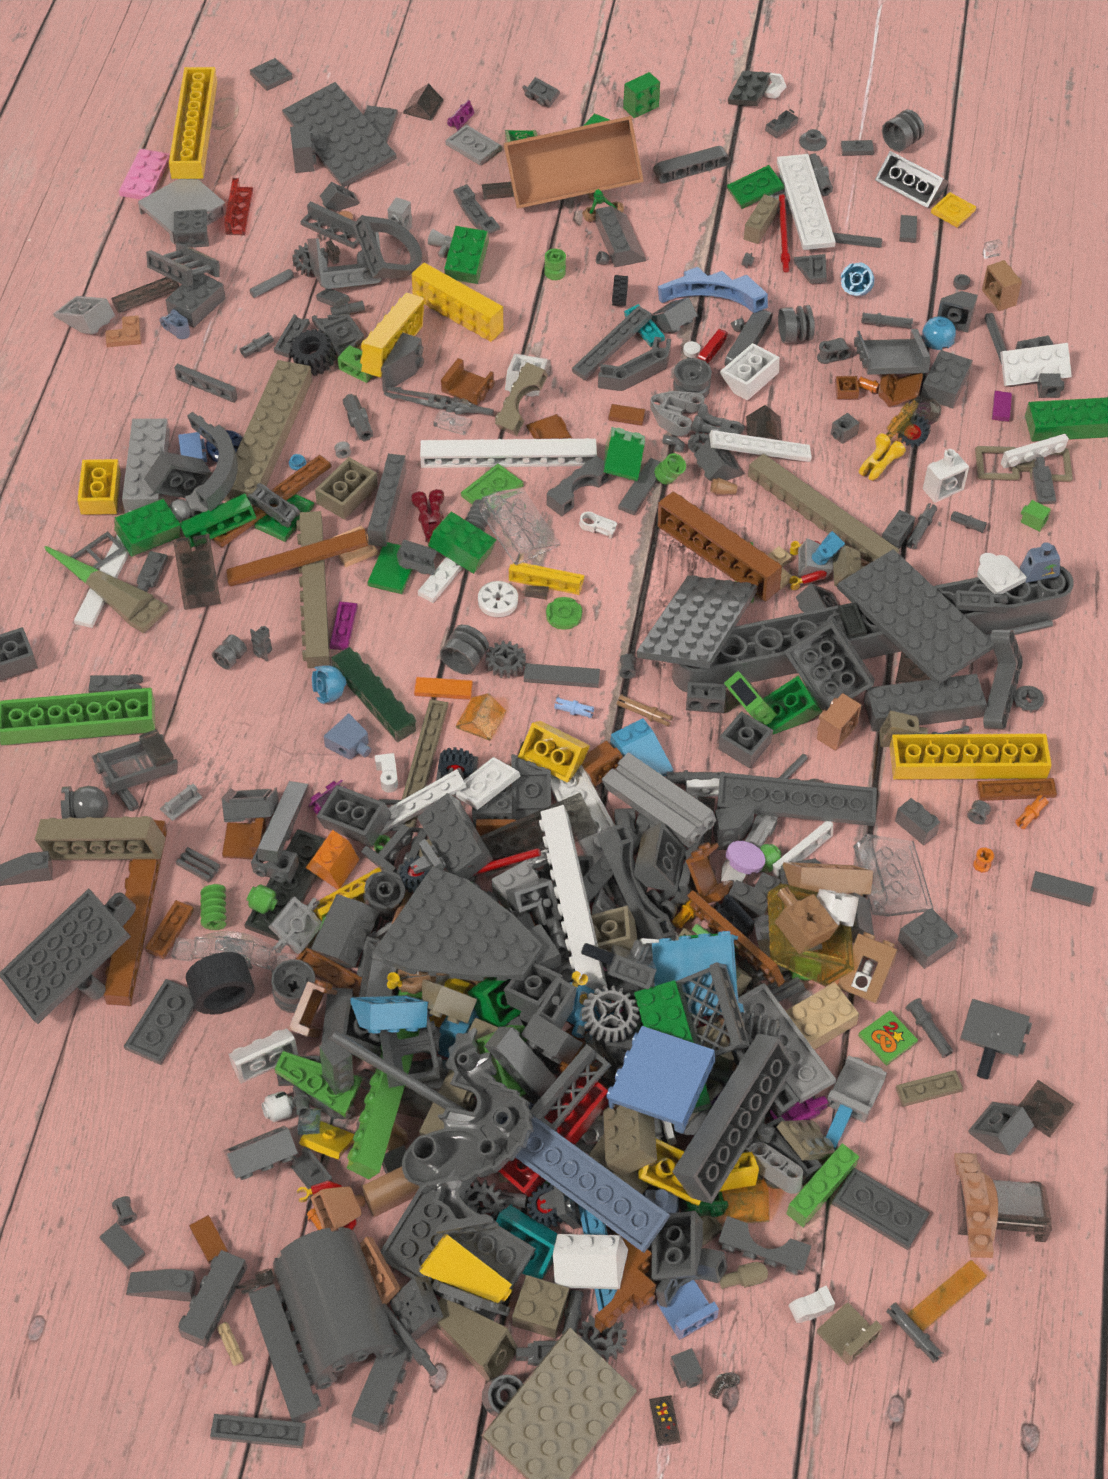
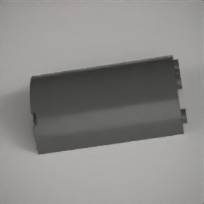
[273,1227,400,1390]

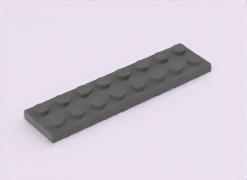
[717,772,877,826]

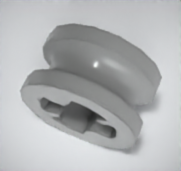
[334,441,351,459]

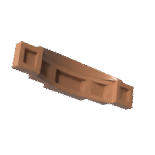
[954,1153,998,1258]

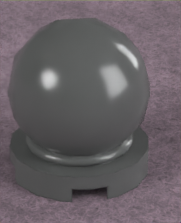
[61,785,108,819]

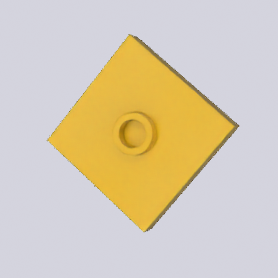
[931,192,976,228]
[299,1120,354,1160]

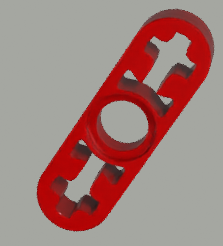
[697,329,728,364]

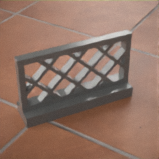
[676,962,750,1057]

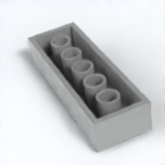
[122,419,170,513]

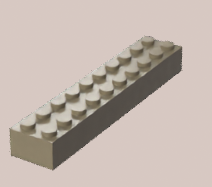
[223,360,312,504]

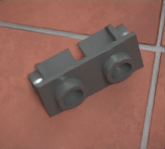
[250,626,272,661]

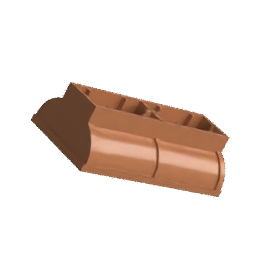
[503,116,644,209]

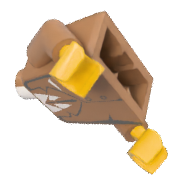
[387,970,448,994]

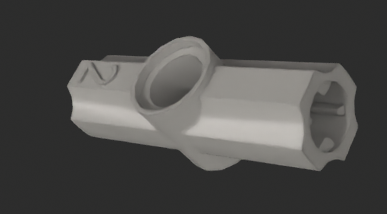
[745,814,779,848]

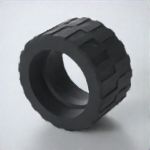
[185,952,255,1015]

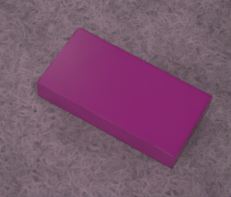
[992,390,1012,422]

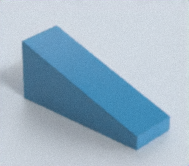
[826,1104,853,1149]

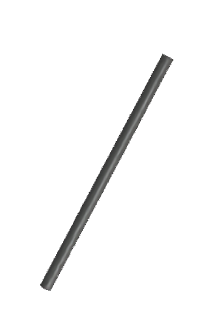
[328,1030,470,1112]

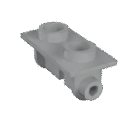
[160,784,203,821]

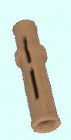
[617,694,673,727]

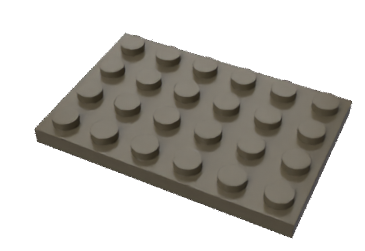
[481,1328,637,1479]

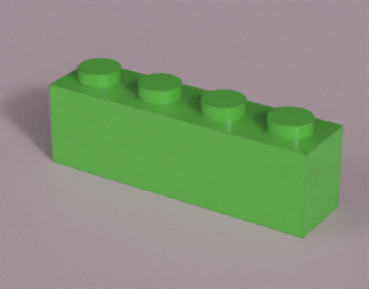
[786,1143,860,1227]

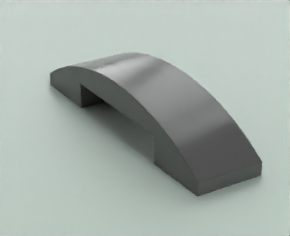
[453,184,500,234]

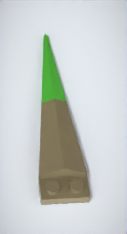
[44,546,168,633]

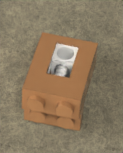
[837,932,898,1004]

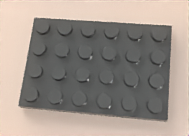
[0,888,131,1024]
[380,1190,536,1321]

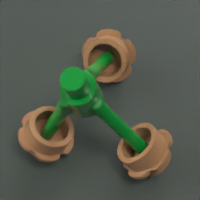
[582,189,624,222]

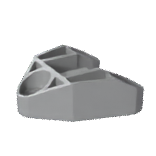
[650,391,705,436]

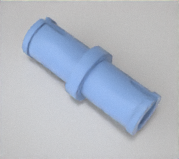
[554,697,594,718]

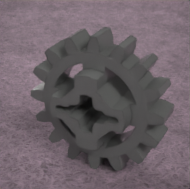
[292,243,328,277]
[485,641,526,678]
[464,1180,505,1221]
[578,1312,627,1363]

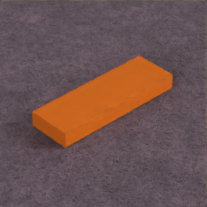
[414,677,473,700]

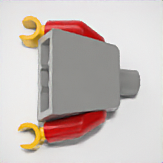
[790,538,833,590]

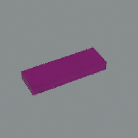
[329,601,358,651]

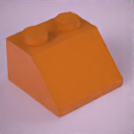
[306,830,360,890]

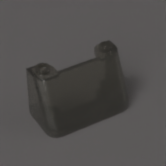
[957,1180,1052,1243]

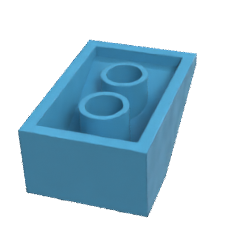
[610,718,674,776]

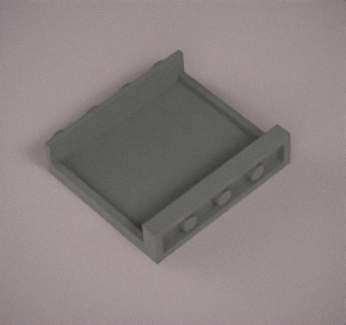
[854,329,930,375]

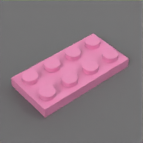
[119,149,170,200]

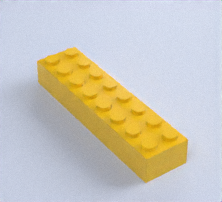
[889,734,1052,780]

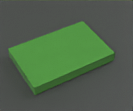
[461,464,523,510]

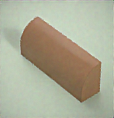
[362,1167,420,1217]

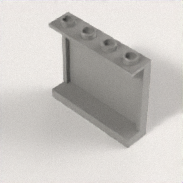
[138,179,227,244]

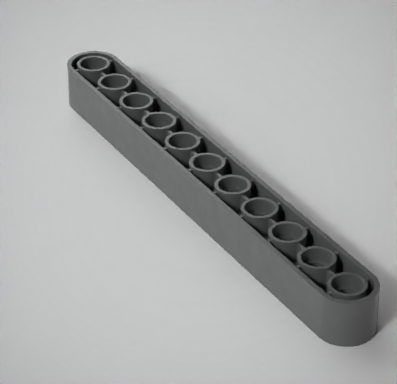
[672,566,1074,692]

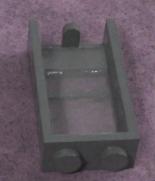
[95,734,178,795]

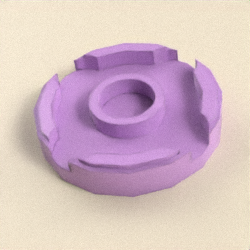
[725,841,765,874]

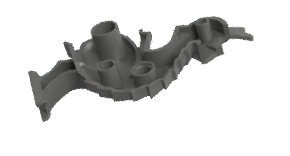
[402,1028,534,1233]

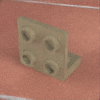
[817,1303,883,1365]

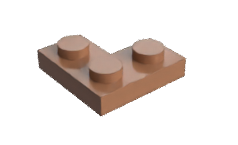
[106,315,141,347]

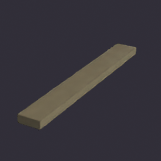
[397,699,448,827]

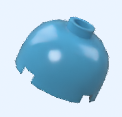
[841,262,875,297]
[921,316,956,350]
[312,665,346,704]

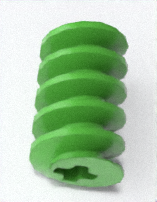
[200,884,226,930]

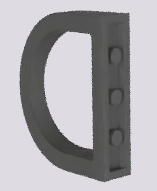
[353,215,422,278]

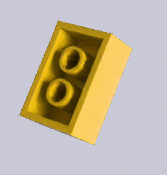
[77,459,121,515]

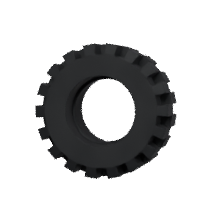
[290,329,336,376]

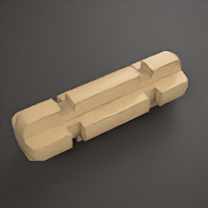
[217,1322,244,1366]

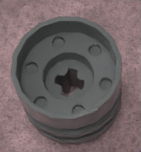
[882,109,925,152]
[778,305,815,344]
[440,624,489,675]
[271,959,315,1013]

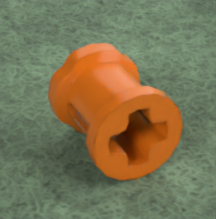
[973,847,994,873]

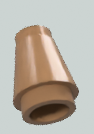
[710,478,737,495]

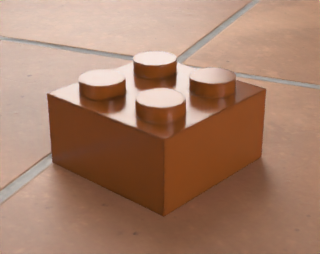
[835,376,859,399]

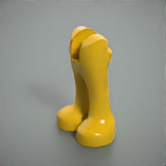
[859,433,906,481]

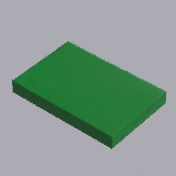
[727,165,784,209]
[255,494,314,542]
[367,542,413,594]

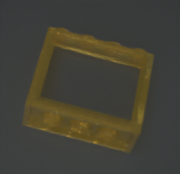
[767,883,854,987]

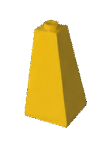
[418,1234,512,1303]

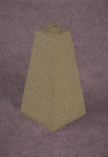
[435,1296,518,1382]

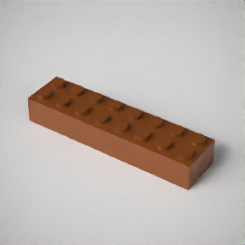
[658,491,782,602]

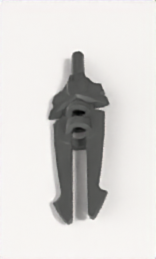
[384,387,494,416]

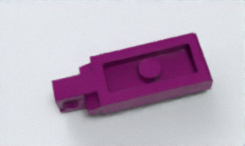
[768,1096,828,1121]

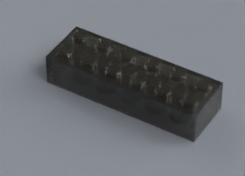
[480,792,597,881]

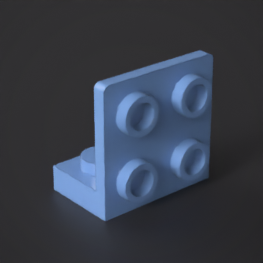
[656,1280,719,1340]

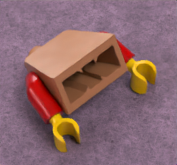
[297,1181,365,1231]

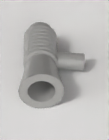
[428,229,452,258]

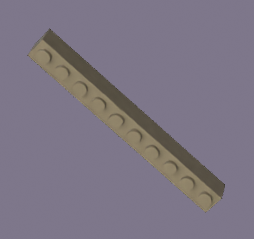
[748,453,900,563]
[297,511,330,668]

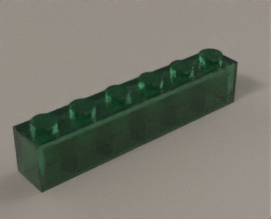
[331,647,417,743]

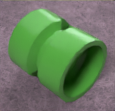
[544,248,566,281]
[654,453,686,485]

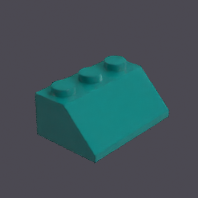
[496,1205,558,1280]

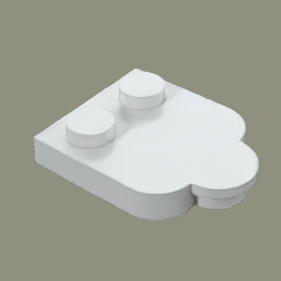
[977,553,1027,594]

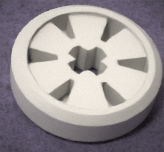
[478,581,518,617]

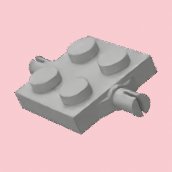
[269,897,322,954]

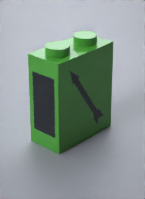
[724,671,777,725]

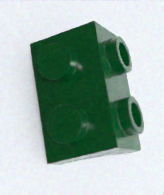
[678,1191,729,1217]

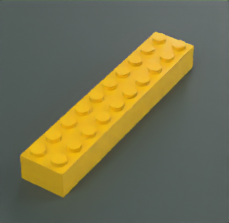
[169,67,217,179]

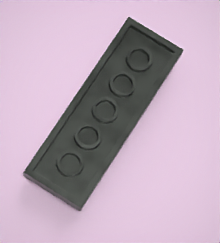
[244,829,325,941]

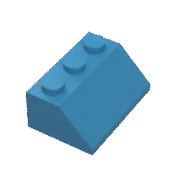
[350,995,428,1033]

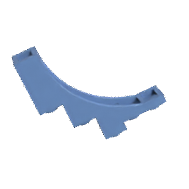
[658,267,768,313]

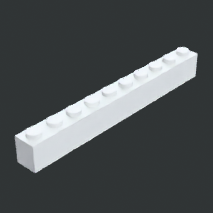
[420,438,597,468]
[539,805,607,990]

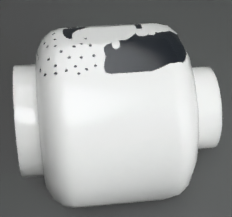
[262,1091,295,1122]

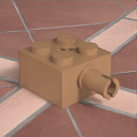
[775,887,839,954]

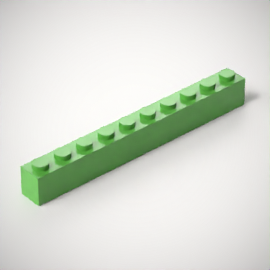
[347,989,422,1180]

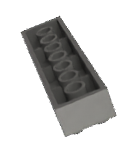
[672,1033,796,1204]

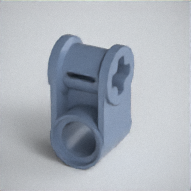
[159,309,190,339]

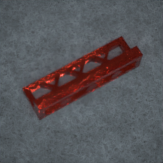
[224,178,253,236]

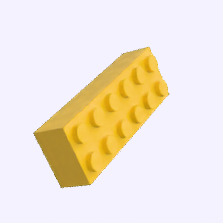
[411,263,504,342]
[360,292,425,377]

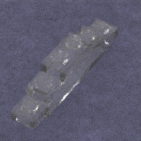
[171,931,296,973]

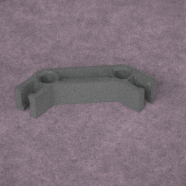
[598,337,672,391]

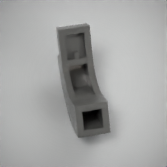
[655,1248,728,1308]

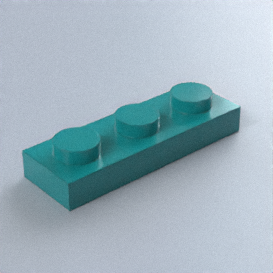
[624,304,665,347]

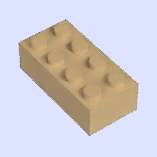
[786,982,859,1050]

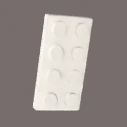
[1000,343,1072,386]

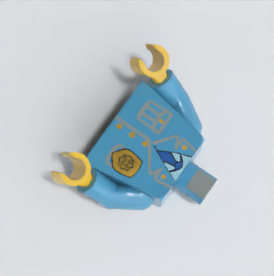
[566,971,623,1038]

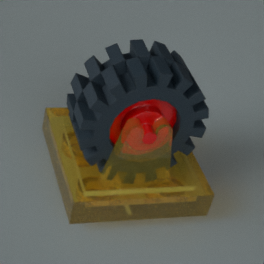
[886,400,931,447]

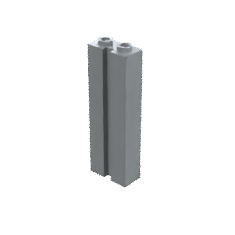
[602,752,716,848]

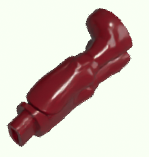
[411,489,445,548]

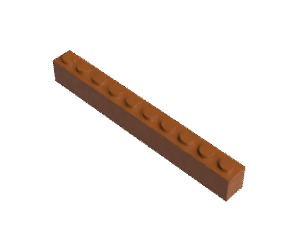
[103,820,167,1006]

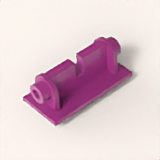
[447,99,475,131]
[308,779,346,815]

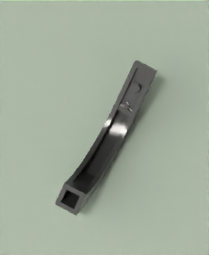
[187,412,238,511]

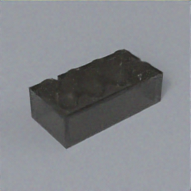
[173,534,221,610]

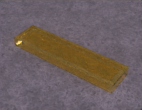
[907,1260,987,1332]

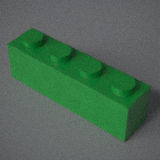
[180,494,257,548]

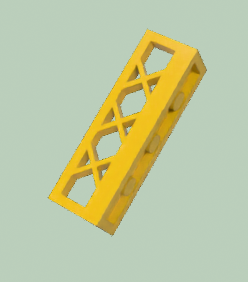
[509,561,585,595]
[313,867,381,921]

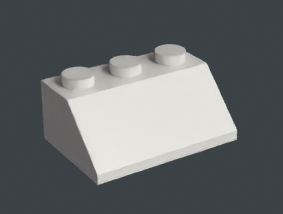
[720,343,779,400]
[229,1028,298,1084]
[553,1234,628,1289]

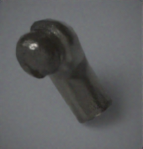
[709,1372,740,1399]

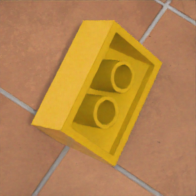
[518,721,590,783]
[638,1139,700,1206]

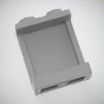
[827,1055,887,1123]

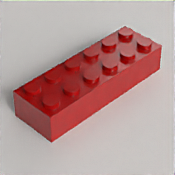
[499,1071,609,1197]

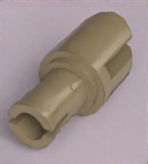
[720,1262,768,1289]

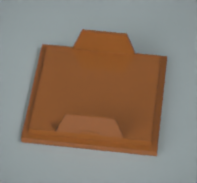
[526,414,572,439]

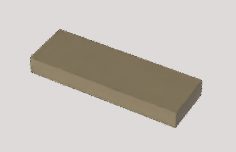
[895,1070,963,1107]

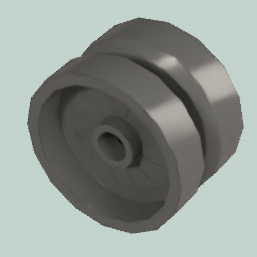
[673,358,712,398]

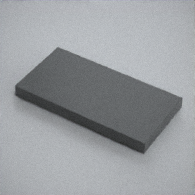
[124,979,195,1065]
[832,1168,930,1250]

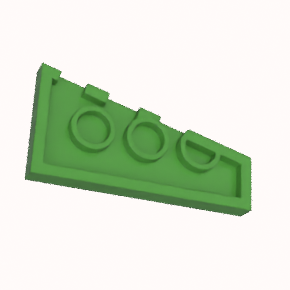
[275,1051,362,1118]

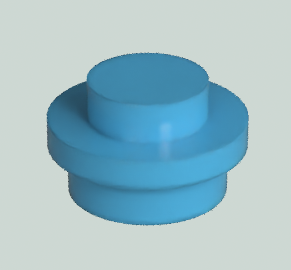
[289,454,307,471]

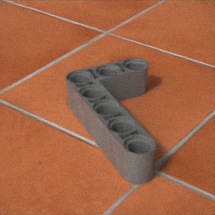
[983,629,1023,729]
[77,892,136,1000]

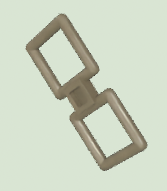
[975,446,1073,482]

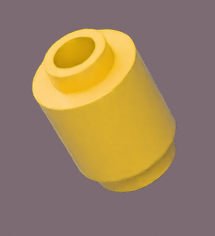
[444,978,474,996]

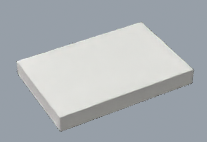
[453,757,520,810]

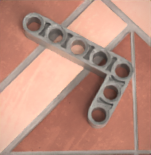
[743,1136,803,1194]

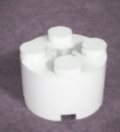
[817,889,859,927]

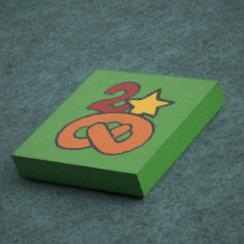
[858,1010,918,1066]

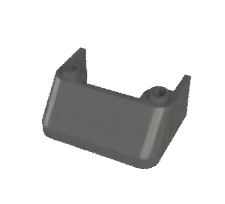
[307,232,382,289]

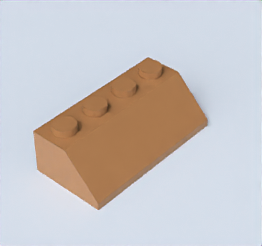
[783,862,873,897]

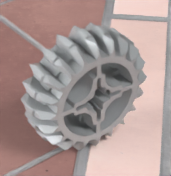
[581,985,639,1043]

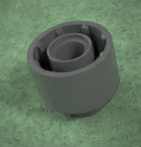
[482,1375,523,1417]

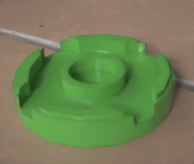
[546,597,583,630]

